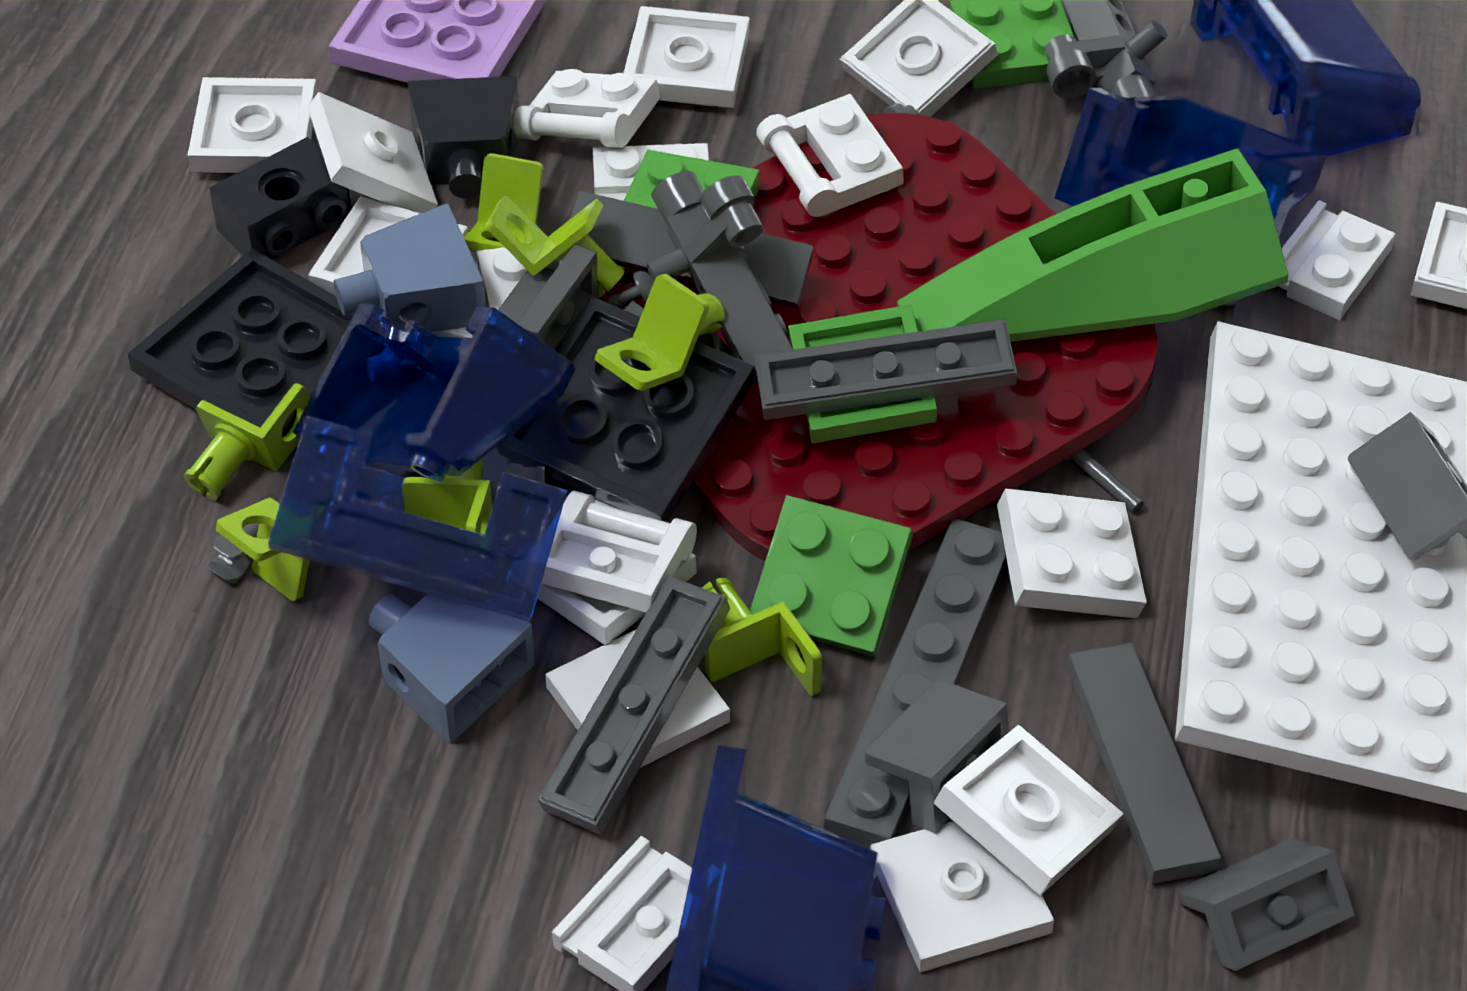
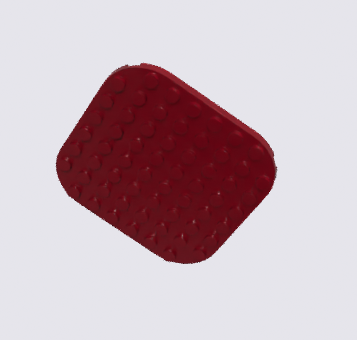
[597,113,1157,561]

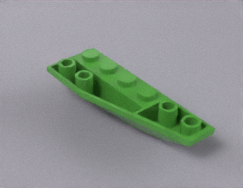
[897,148,1289,342]

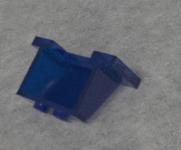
[1054,88,1327,237]
[268,416,568,622]
[666,745,886,991]

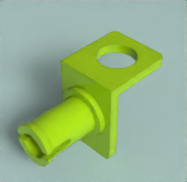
[464,153,543,251]
[486,196,625,298]
[595,274,725,391]
[183,383,316,500]
[402,449,496,576]
[216,497,348,601]
[702,578,822,696]

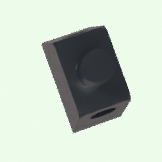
[408,76,519,199]

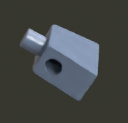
[334,204,487,337]
[369,584,535,745]

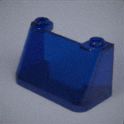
[1190,0,1421,166]
[292,304,576,482]

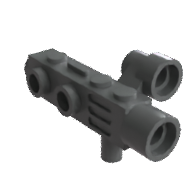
[1044,0,1168,131]
[647,171,793,384]

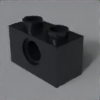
[209,137,352,259]

